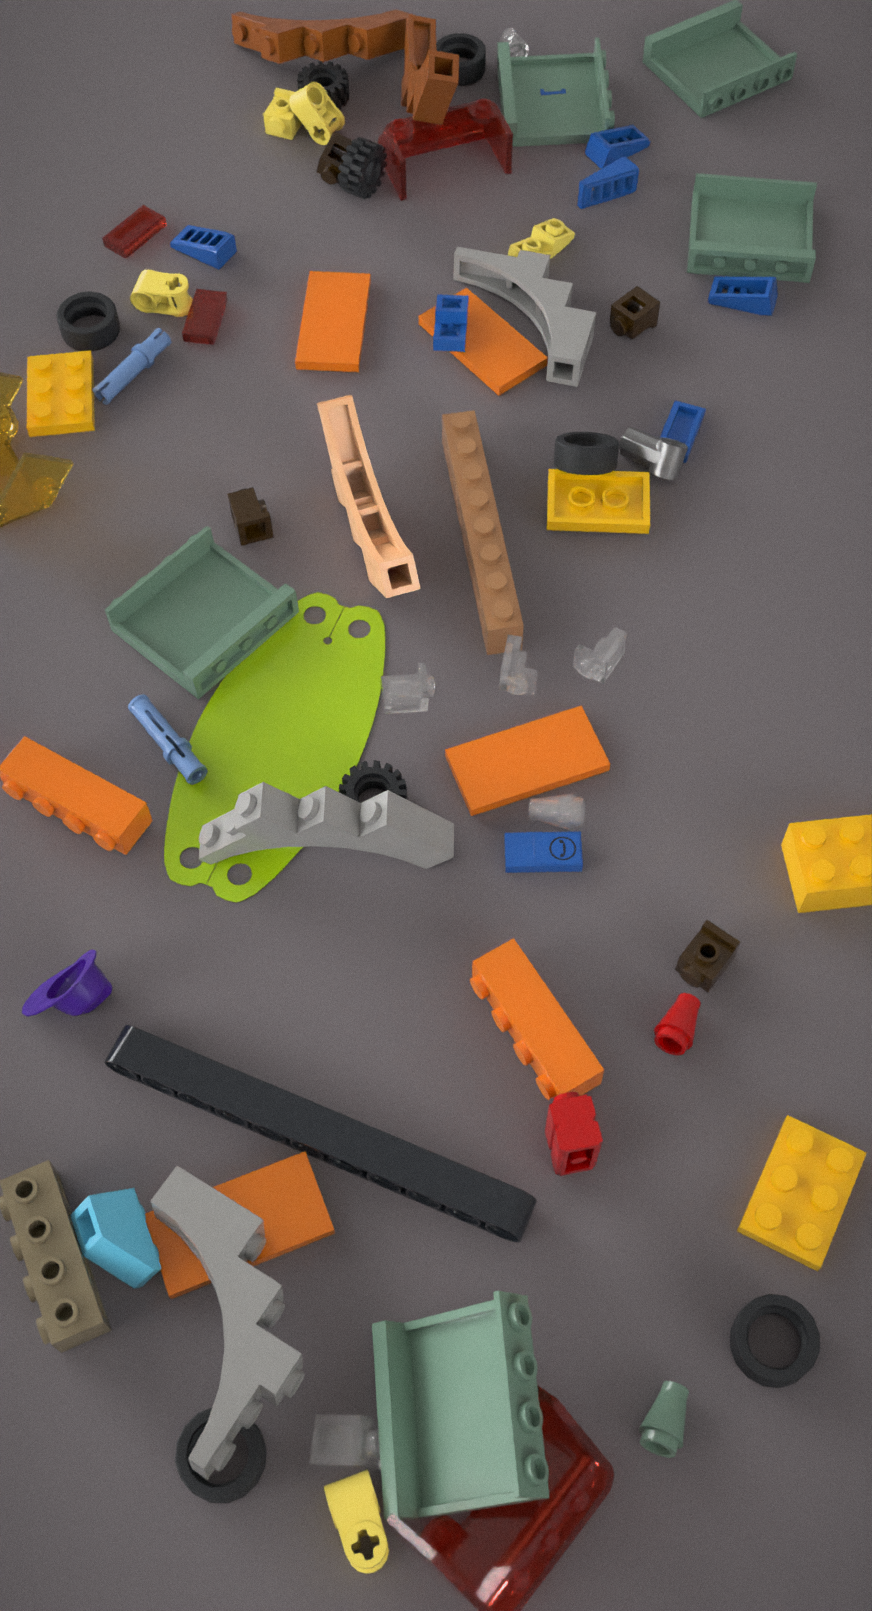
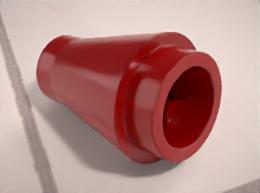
[654,993,701,1055]

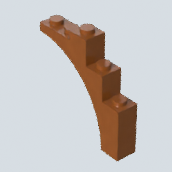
[231,10,414,64]
[401,14,459,125]

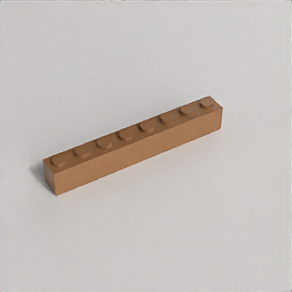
[442,410,524,655]

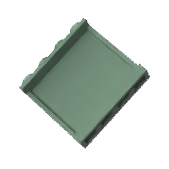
[643,0,797,118]
[497,38,615,147]
[687,173,817,283]
[105,526,299,700]
[372,1291,549,1520]

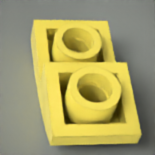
[508,218,575,259]

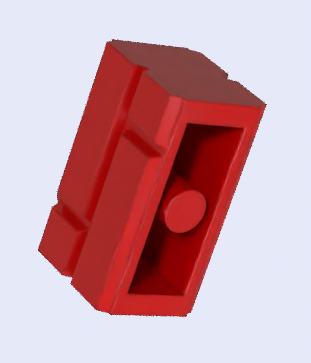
[545,1092,603,1176]

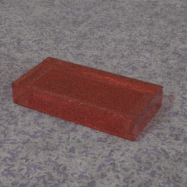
[102,205,167,259]
[182,289,228,345]

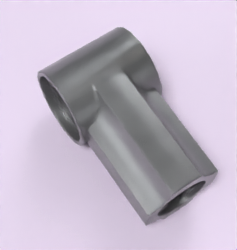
[619,427,688,480]

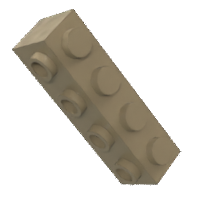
[0,1160,112,1353]

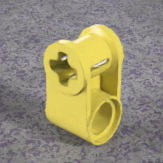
[290,82,345,145]
[130,270,194,317]
[323,1469,389,1574]

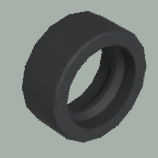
[436,33,486,86]
[57,291,120,351]
[554,432,619,475]
[730,1294,820,1388]
[175,1407,267,1503]

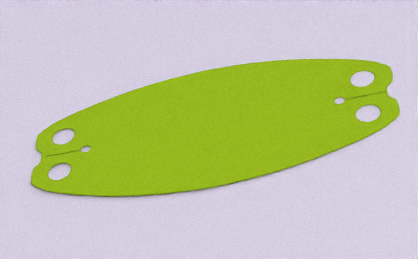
[164,592,385,903]

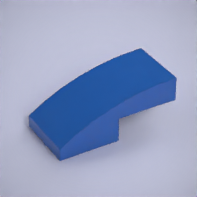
[433,294,469,352]

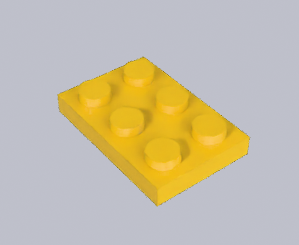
[27,350,95,437]
[547,469,650,534]
[737,1115,867,1272]

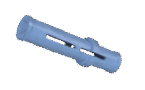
[93,328,171,405]
[128,694,208,785]

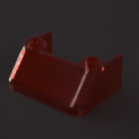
[377,98,513,201]
[386,1385,614,1611]

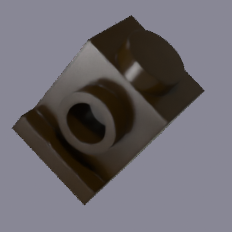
[316,131,352,185]
[609,286,660,340]
[227,487,274,546]
[675,920,740,992]

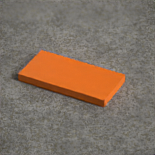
[295,271,371,372]
[418,287,548,396]
[445,705,610,816]
[145,1151,335,1299]

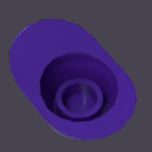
[22,949,113,1017]

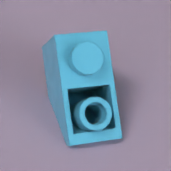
[70,1188,162,1289]

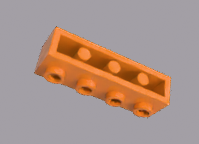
[0,736,153,855]
[470,938,604,1100]

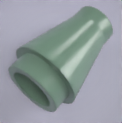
[639,1381,689,1458]

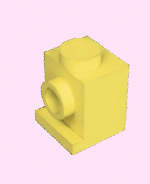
[263,88,302,140]

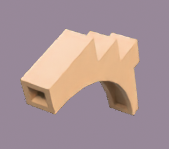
[317,395,421,598]

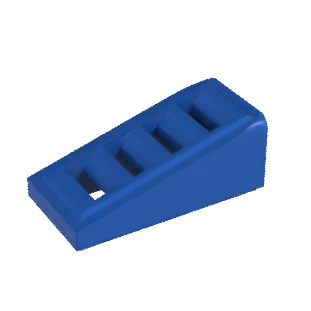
[585,125,651,168]
[577,156,639,209]
[170,225,237,270]
[708,277,778,316]

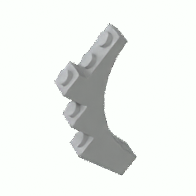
[453,247,596,387]
[199,782,454,869]
[151,1166,305,1480]

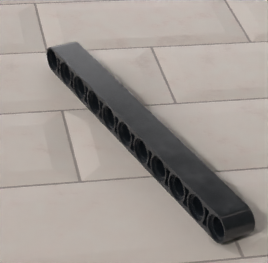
[104,1025,537,1243]

